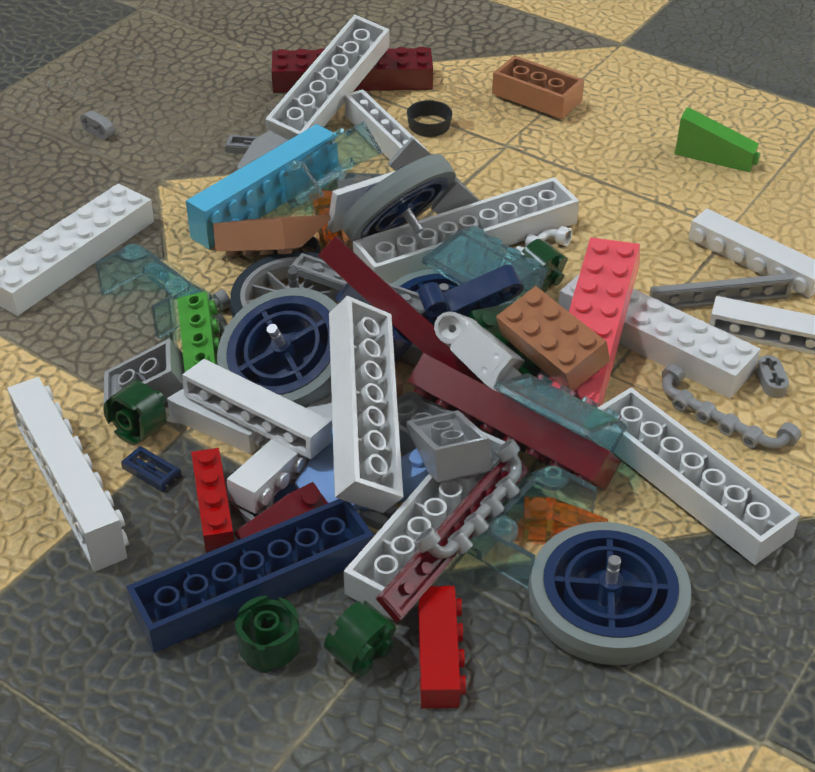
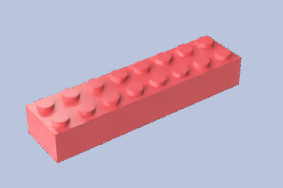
[543,237,640,425]

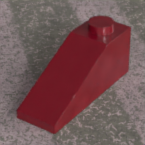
[234,482,328,540]

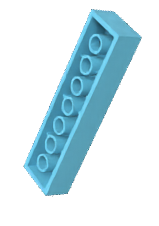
[186,124,337,249]

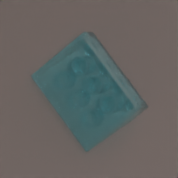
[421,226,548,306]
[493,373,628,453]

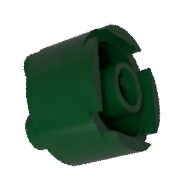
[513,239,568,293]
[103,380,166,444]
[235,596,300,673]
[324,600,396,678]

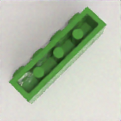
[177,291,220,372]

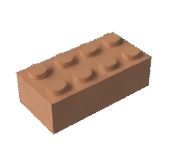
[492,55,584,119]
[496,286,610,393]

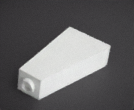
[167,388,271,454]

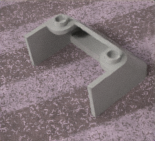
[388,137,481,214]

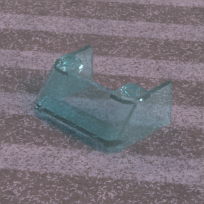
[283,121,383,209]
[95,244,213,338]
[467,466,597,589]

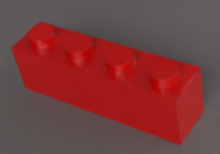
[191,448,234,553]
[418,586,466,708]

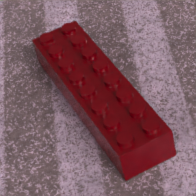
[271,47,433,93]
[408,353,621,491]

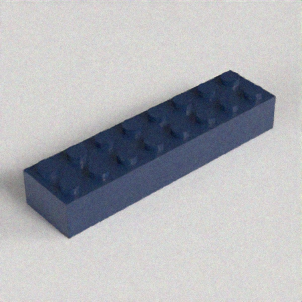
[126,499,374,653]

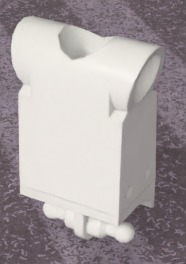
[434,312,529,395]

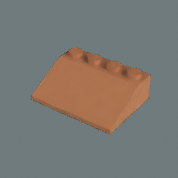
[213,215,331,255]

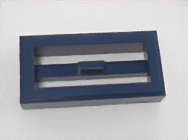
[121,446,182,492]

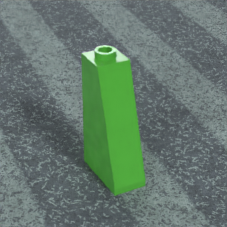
[675,107,761,173]

